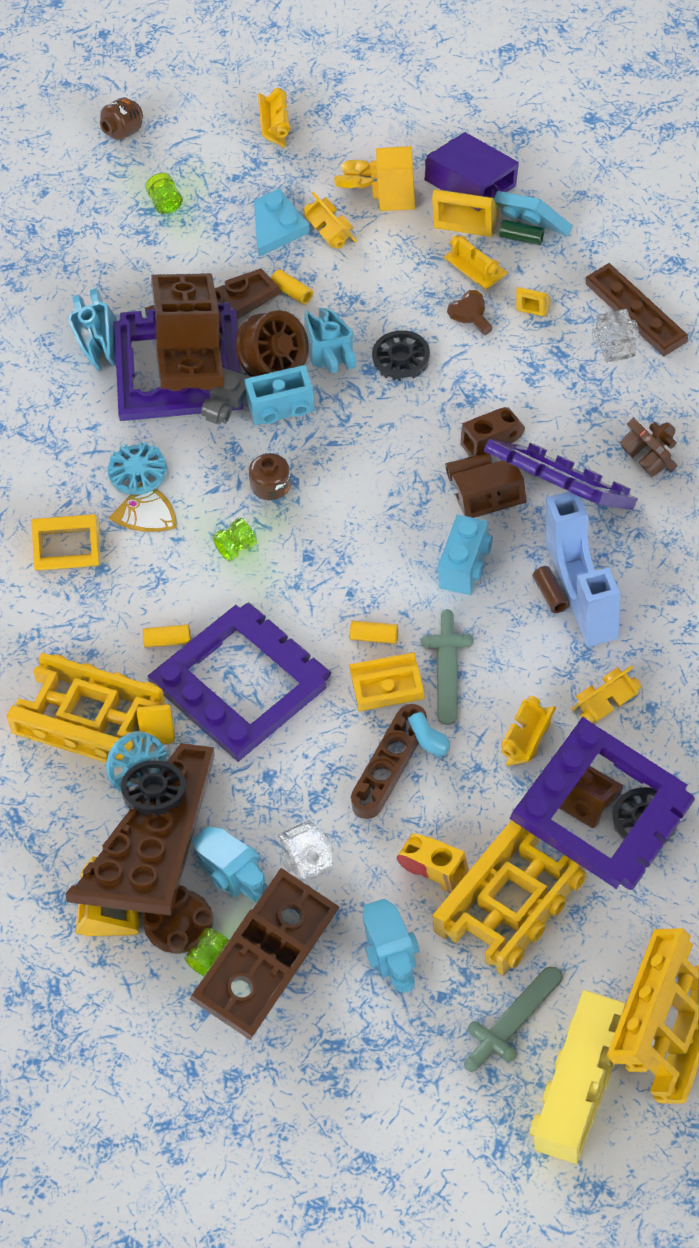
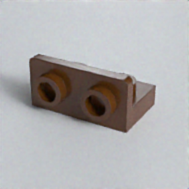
[559,766,624,828]

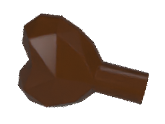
[447,290,493,335]

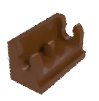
[452,460,527,518]

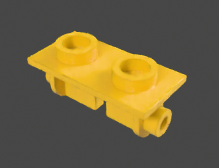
[258,88,290,148]
[303,191,357,249]
[444,235,508,290]
[571,665,641,724]
[501,696,556,766]

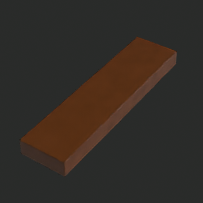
[585,263,688,357]

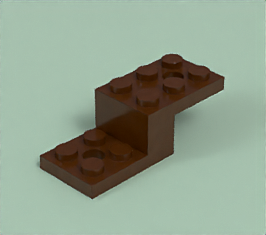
[151,273,224,391]
[189,868,340,1041]

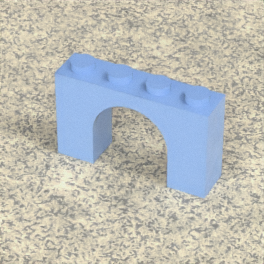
[546,491,620,647]

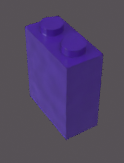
[424,132,519,211]

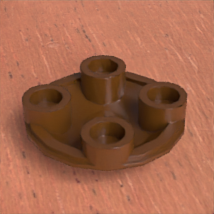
[142,885,214,954]

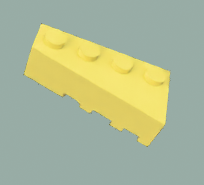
[530,990,626,1165]

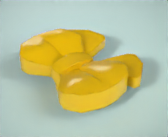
[334,160,374,188]

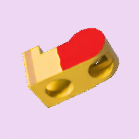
[396,833,469,893]

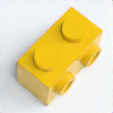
[371,146,415,211]

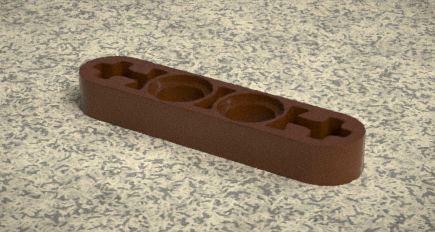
[351,704,427,819]

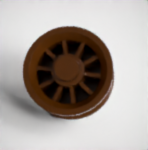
[236,310,309,377]

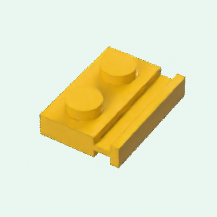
[349,652,425,712]

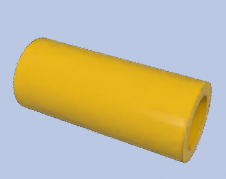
[271,269,314,305]
[350,620,398,644]
[143,624,191,648]

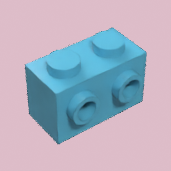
[244,365,315,426]
[438,514,493,596]

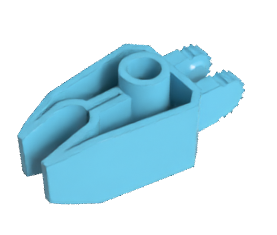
[68,288,117,371]
[304,308,357,373]
[191,827,268,903]
[362,899,420,994]

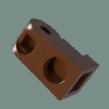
[460,407,525,457]

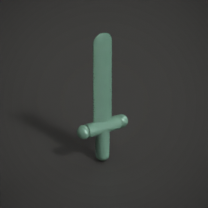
[421,609,474,725]
[464,967,562,1072]

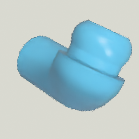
[408,712,450,757]

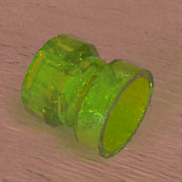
[145,173,183,214]
[212,518,257,562]
[184,928,229,977]

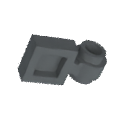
[201,368,251,425]

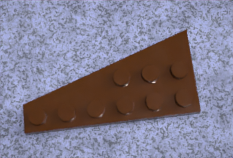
[65,743,215,915]

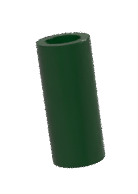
[499,220,545,246]

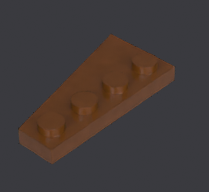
[145,268,279,319]

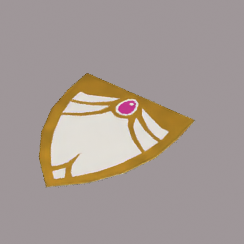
[108,482,176,532]

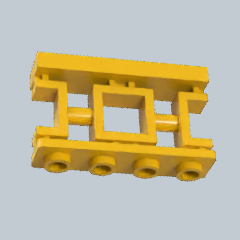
[6,652,165,768]
[432,820,587,976]
[606,928,699,1104]

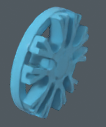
[108,442,167,495]
[106,731,167,791]

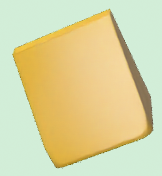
[516,287,551,317]
[136,704,175,745]

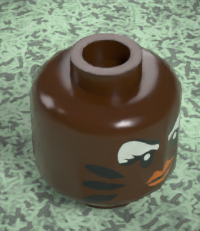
[100,97,143,140]
[249,453,291,501]

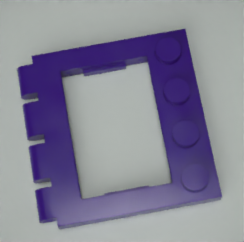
[114,302,244,421]
[484,439,638,510]
[147,602,331,762]
[509,717,695,890]

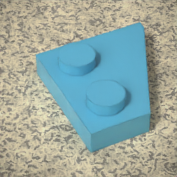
[254,188,310,256]
[494,191,573,236]

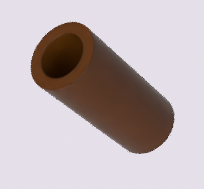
[445,453,492,482]
[532,566,570,613]

